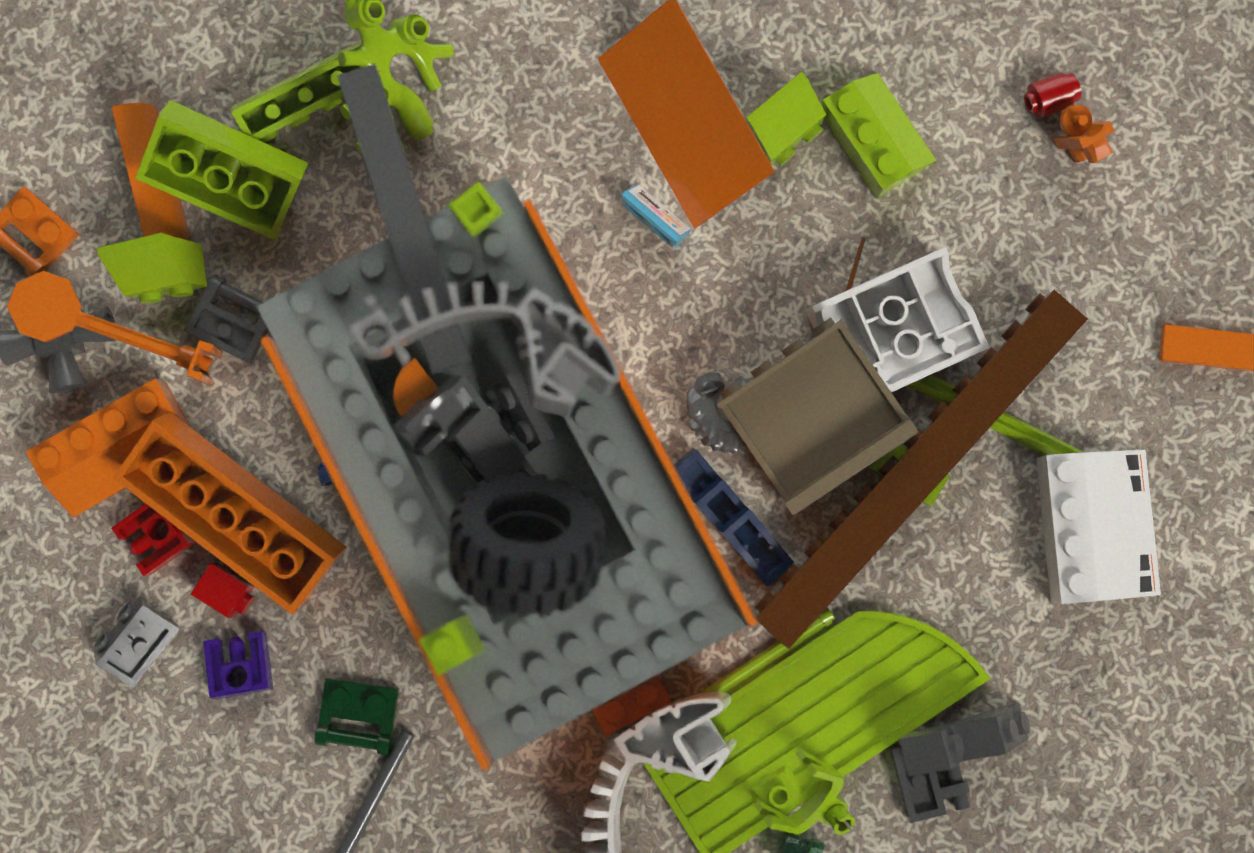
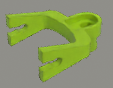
[753,749,855,835]

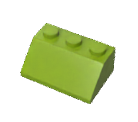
[821,73,937,199]

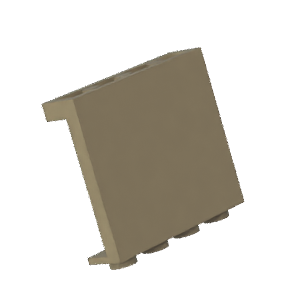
[717,318,919,516]

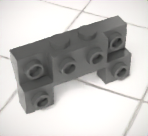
[393,375,537,485]

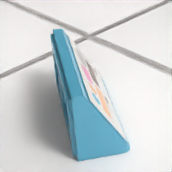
[622,185,691,248]

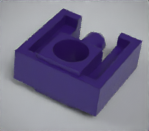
[203,631,274,700]

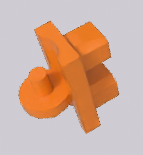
[1052,104,1115,163]

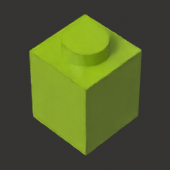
[419,615,486,676]

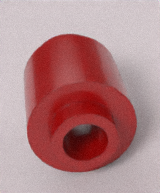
[1024,73,1082,119]

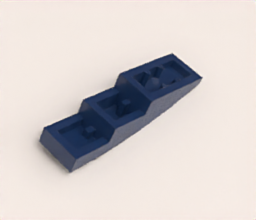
[673,448,795,586]

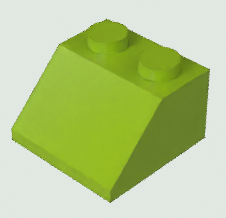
[745,71,826,166]
[97,233,207,304]

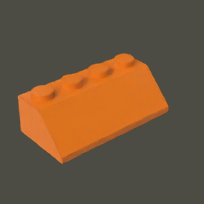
[25,378,192,518]

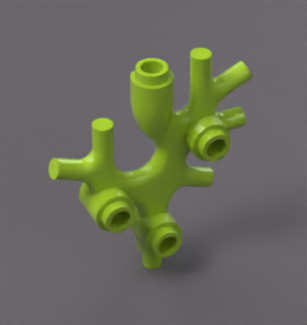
[338,0,454,152]

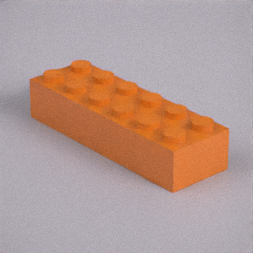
[113,412,347,615]

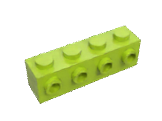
[231,42,362,143]

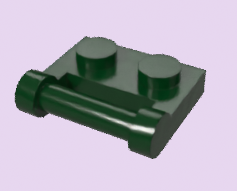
[314,678,400,755]

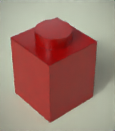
[190,563,255,618]

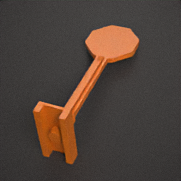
[7,271,223,386]

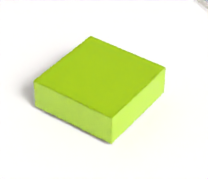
[448,181,504,238]

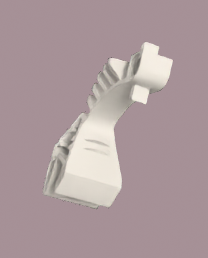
[582,692,737,853]

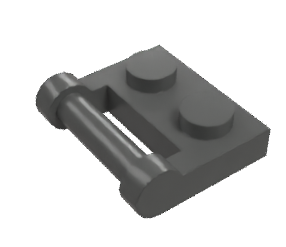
[183,275,269,364]

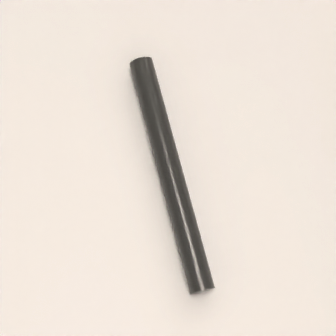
[336,729,415,853]

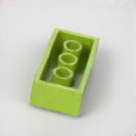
[135,100,309,240]

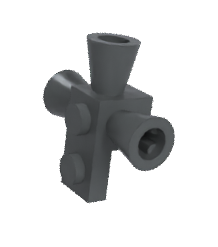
[0,306,117,394]

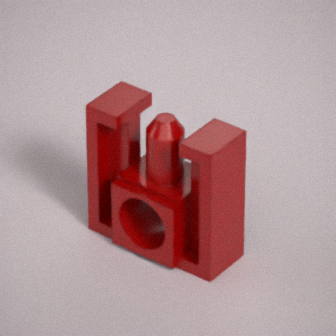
[111,503,197,577]

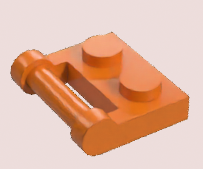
[0,186,80,277]

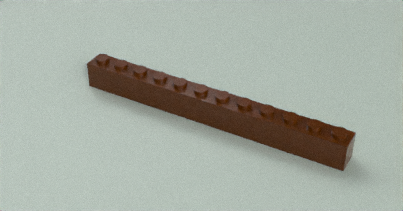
[754,289,1088,649]

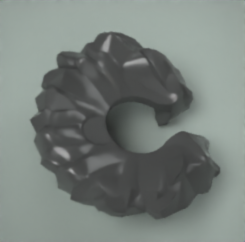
[686,372,753,454]

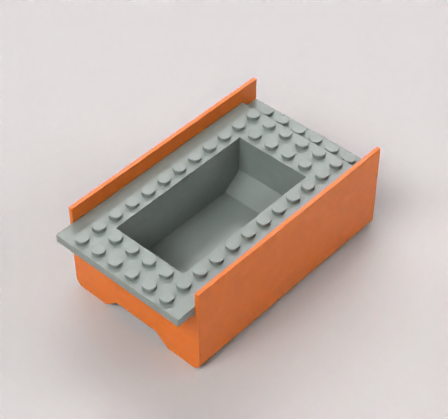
[257,176,757,771]

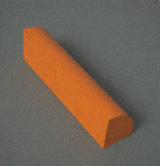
[111,103,191,241]

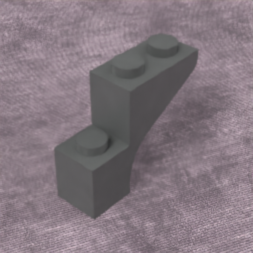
[899,702,1030,776]

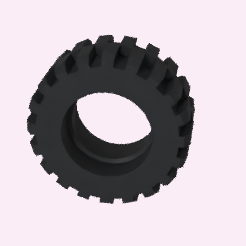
[448,473,605,618]

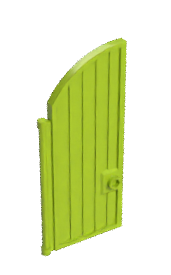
[643,607,991,853]

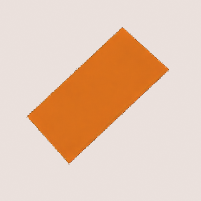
[598,0,775,229]

